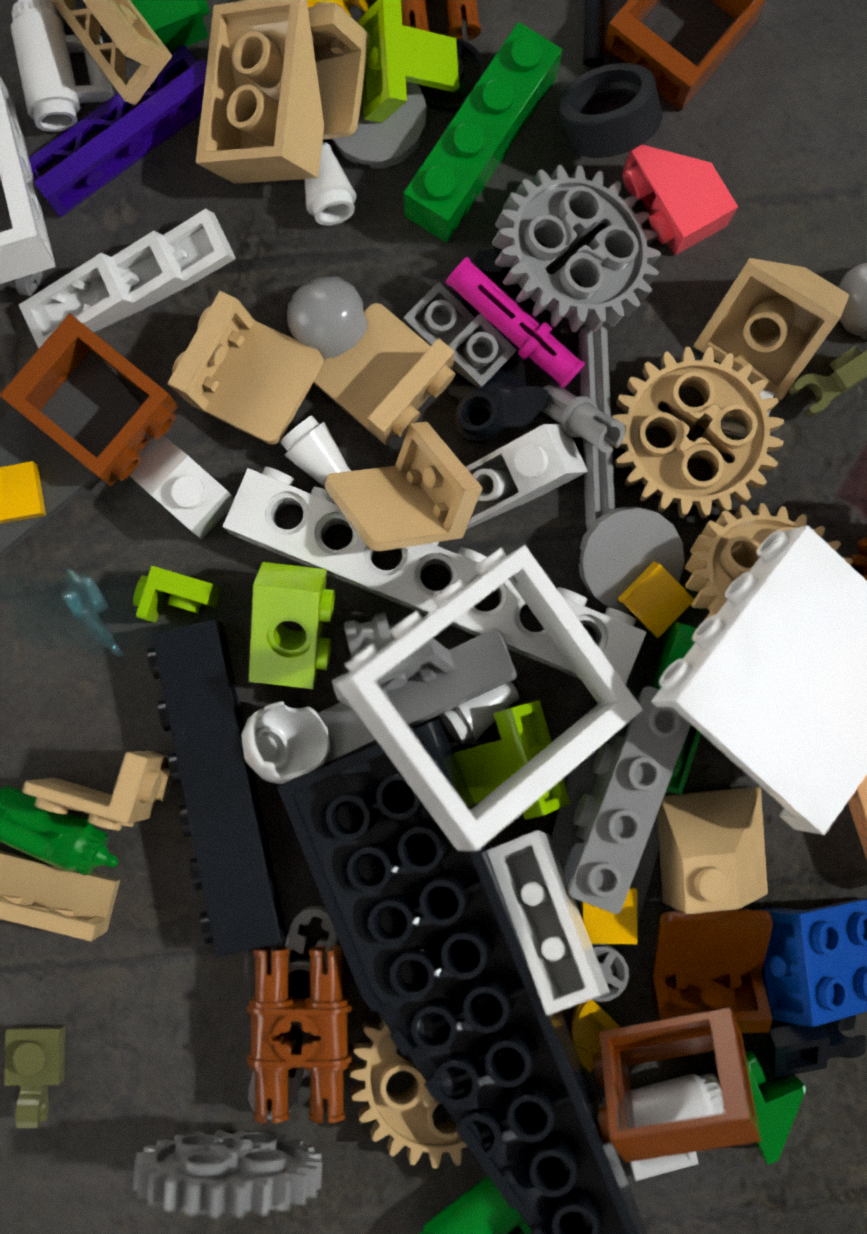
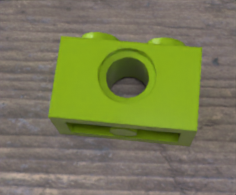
[249,562,335,689]

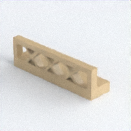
[51,0,172,105]
[0,850,121,942]

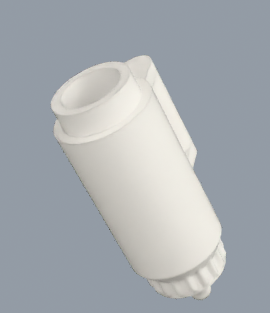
[11,0,114,132]
[598,1073,725,1181]

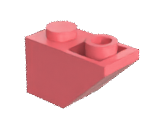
[622,144,738,256]

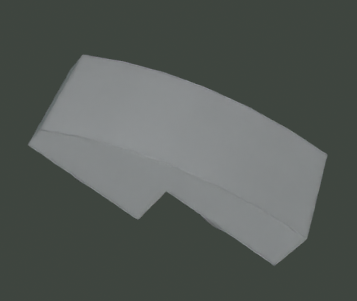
[402,282,517,389]

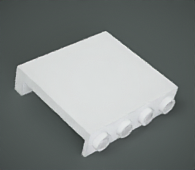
[651,525,867,835]

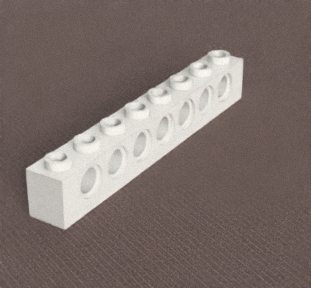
[222,466,646,684]

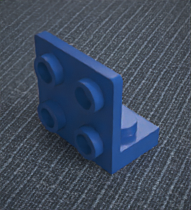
[754,898,867,1027]

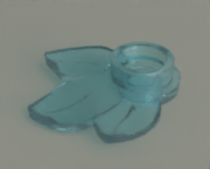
[61,568,123,657]

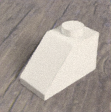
[130,436,234,540]

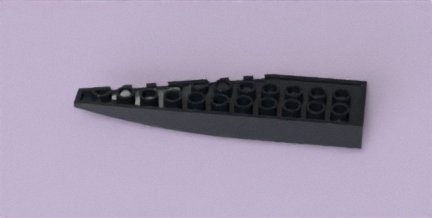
[277,719,647,1234]

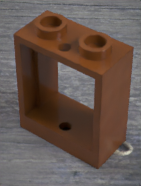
[604,0,766,111]
[0,313,179,486]
[593,1008,761,1163]

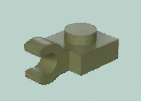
[788,346,867,418]
[4,1025,65,1128]

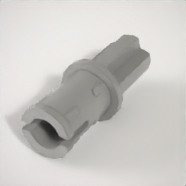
[542,384,625,453]

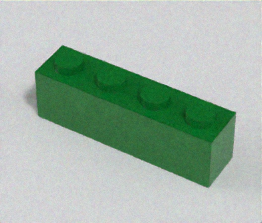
[403,21,563,243]

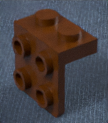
[650,908,773,1033]

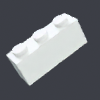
[486,830,610,1015]

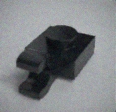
[767,1015,867,1079]

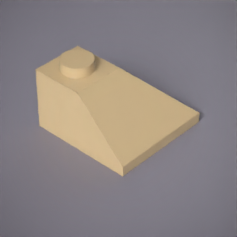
[693,258,850,400]
[657,786,768,914]

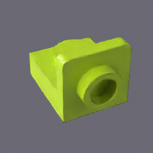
[133,565,222,623]

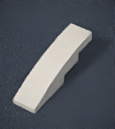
[19,209,236,348]

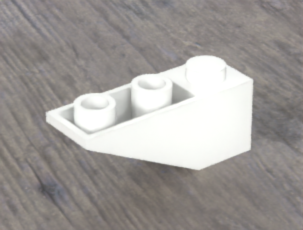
[466,424,588,529]

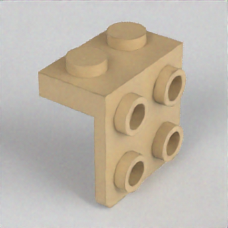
[308,1,370,140]
[167,291,324,445]
[313,303,456,445]
[324,422,483,551]
[22,751,173,830]

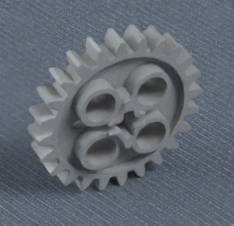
[492,165,661,332]
[133,1130,322,1218]

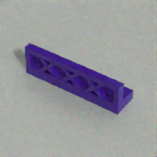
[29,45,207,218]

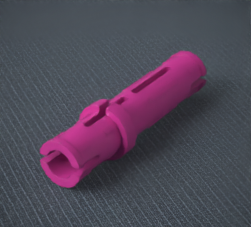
[445,257,585,389]

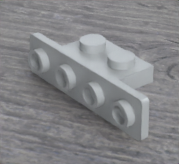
[318,629,517,764]
[567,687,691,914]

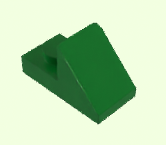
[713,1050,806,1165]

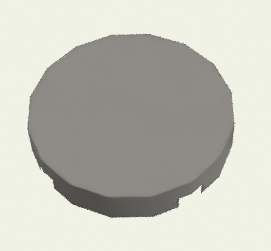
[331,82,427,169]
[578,507,685,613]

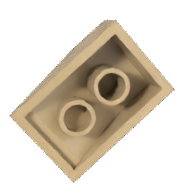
[196,0,324,184]

